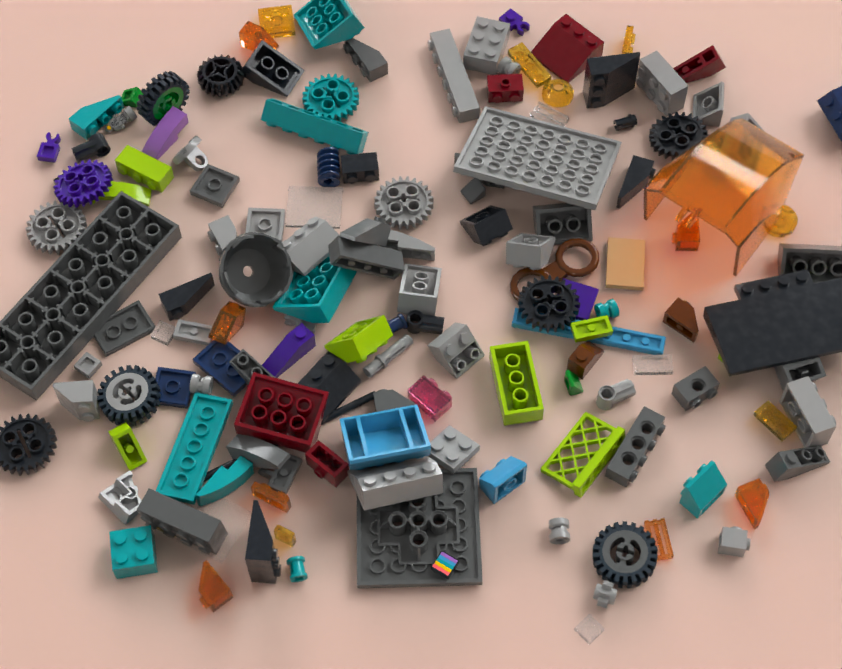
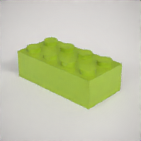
[489,341,544,426]

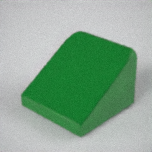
[122,87,143,108]
[564,370,583,396]

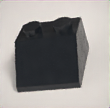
[460,205,513,246]

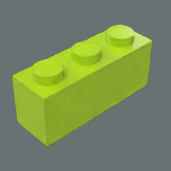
[115,145,174,193]

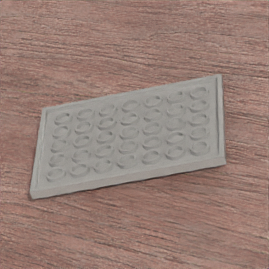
[453,106,622,210]

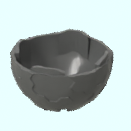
[219,232,293,307]

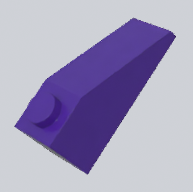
[262,323,316,378]

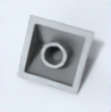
[692,82,724,127]

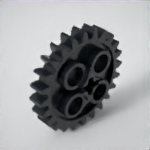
[649,112,708,161]
[518,275,580,333]
[0,413,57,476]

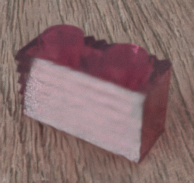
[408,375,452,422]

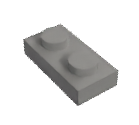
[173,319,216,346]

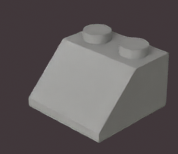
[506,233,555,270]
[53,380,100,422]

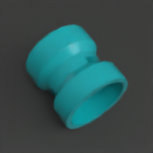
[594,299,619,318]

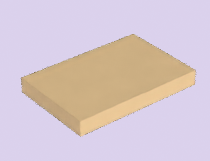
[605,237,645,291]

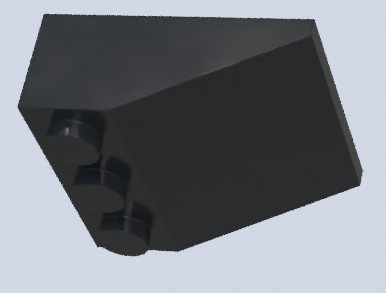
[583,52,640,108]
[245,500,281,584]

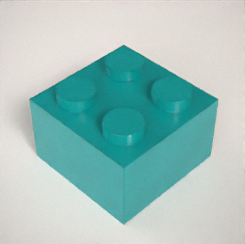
[109,525,158,579]

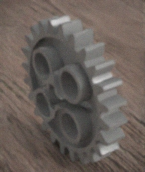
[374,176,433,230]
[26,200,87,255]

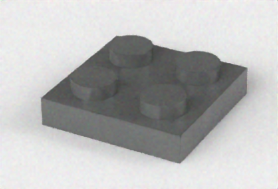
[190,164,240,208]

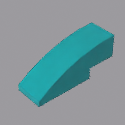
[196,456,254,506]

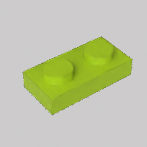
[570,315,613,343]

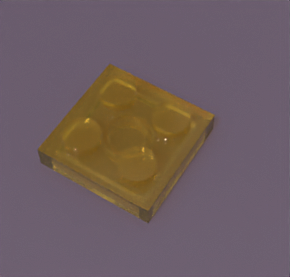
[258,5,296,39]

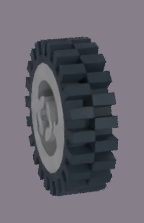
[97,365,161,426]

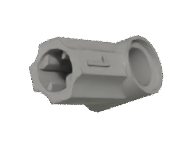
[596,379,636,410]

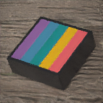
[431,550,459,580]

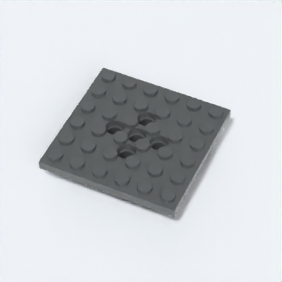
[357,468,482,588]

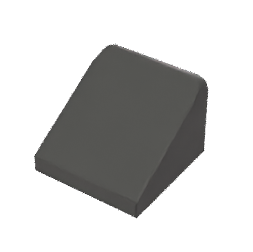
[461,178,486,204]

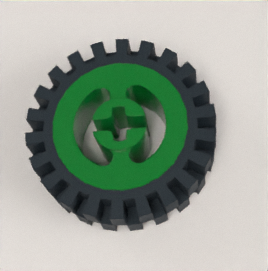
[136,71,190,126]

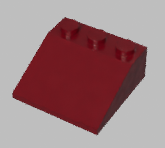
[530,14,604,84]

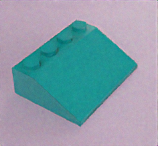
[294,0,365,50]
[272,256,357,323]

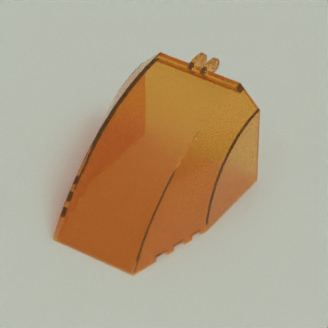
[644,118,804,276]

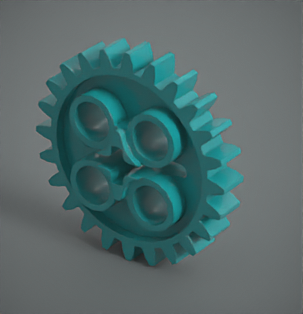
[302,73,359,122]

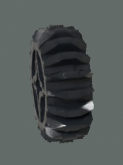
[197,54,245,97]

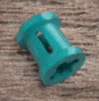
[286,556,308,582]

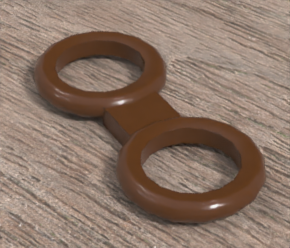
[510,238,599,301]

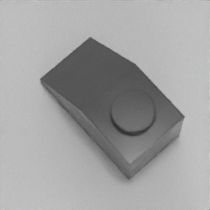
[373,389,415,412]

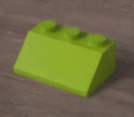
[324,315,393,363]

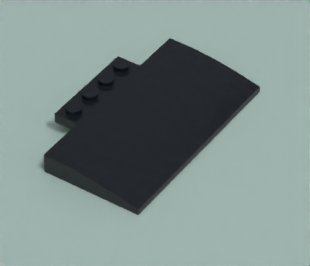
[703,270,842,377]

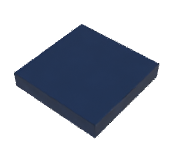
[155,367,196,409]

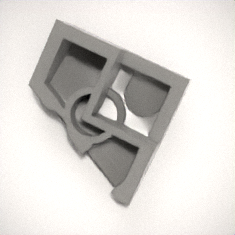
[98,470,142,525]

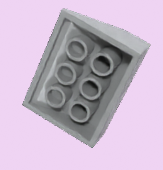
[347,456,443,511]

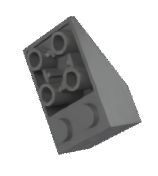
[774,357,826,391]

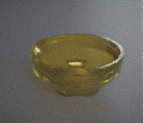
[542,79,574,107]

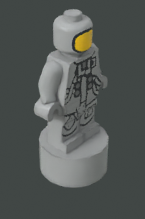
[105,106,137,133]

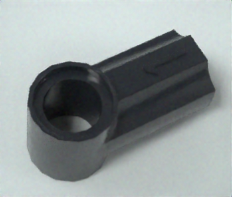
[71,133,111,163]
[406,310,444,334]

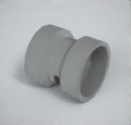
[497,56,522,74]
[190,374,214,395]
[549,518,570,544]

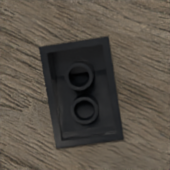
[241,40,305,97]

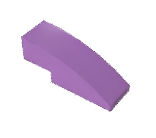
[142,106,189,160]

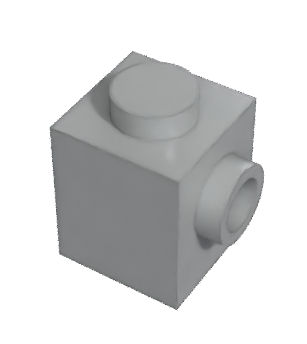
[718,526,751,557]

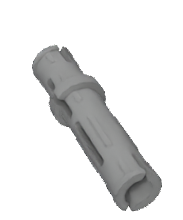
[363,334,413,378]

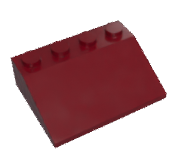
[234,372,329,453]

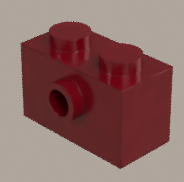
[487,74,524,103]
[305,440,349,488]

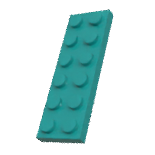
[156,392,233,505]

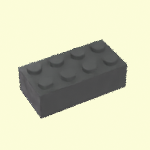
[137,488,228,555]

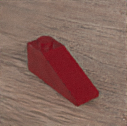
[673,45,726,83]

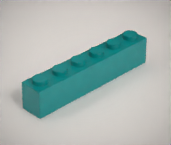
[261,98,369,155]

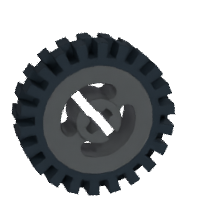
[593,521,658,588]

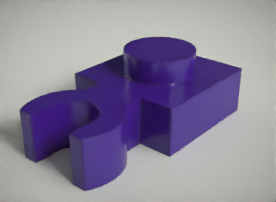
[499,8,530,36]
[37,132,61,163]

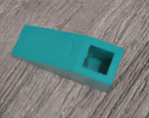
[69,95,124,140]

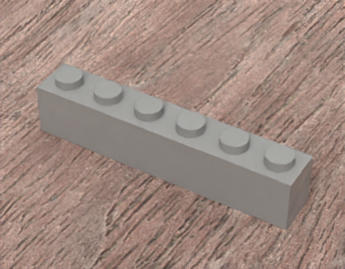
[428,28,480,123]

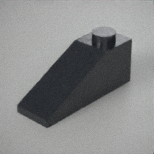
[616,155,656,209]
[158,273,215,321]

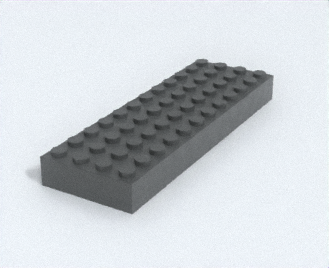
[0,191,182,401]

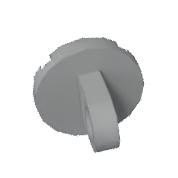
[172,136,208,171]

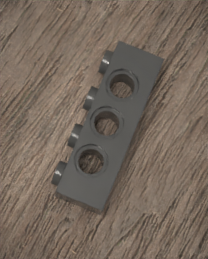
[605,406,666,487]

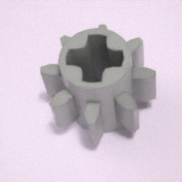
[593,580,618,608]

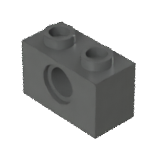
[671,366,720,411]

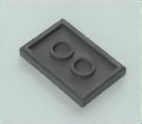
[94,300,157,357]

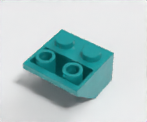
[679,460,727,519]

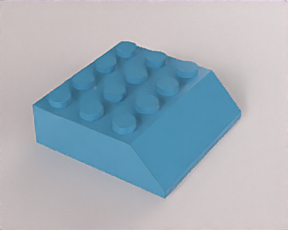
[340,404,431,470]

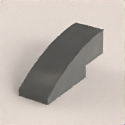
[226,434,290,469]

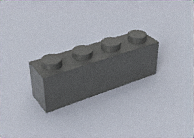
[328,236,405,280]

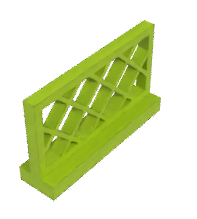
[540,412,626,498]

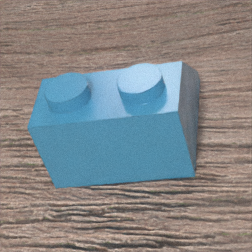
[479,456,527,504]

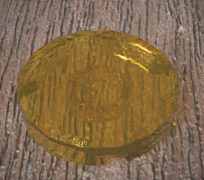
[760,203,798,237]

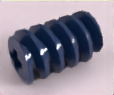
[317,147,340,188]

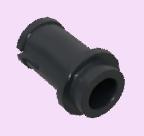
[613,114,637,131]

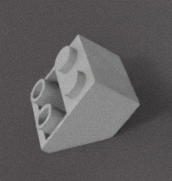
[427,322,485,378]

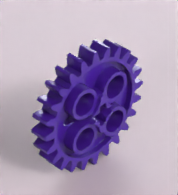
[53,159,113,208]

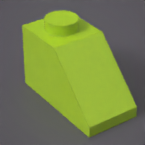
[108,422,148,471]

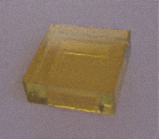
[274,525,296,547]

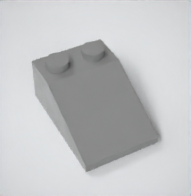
[397,263,442,316]

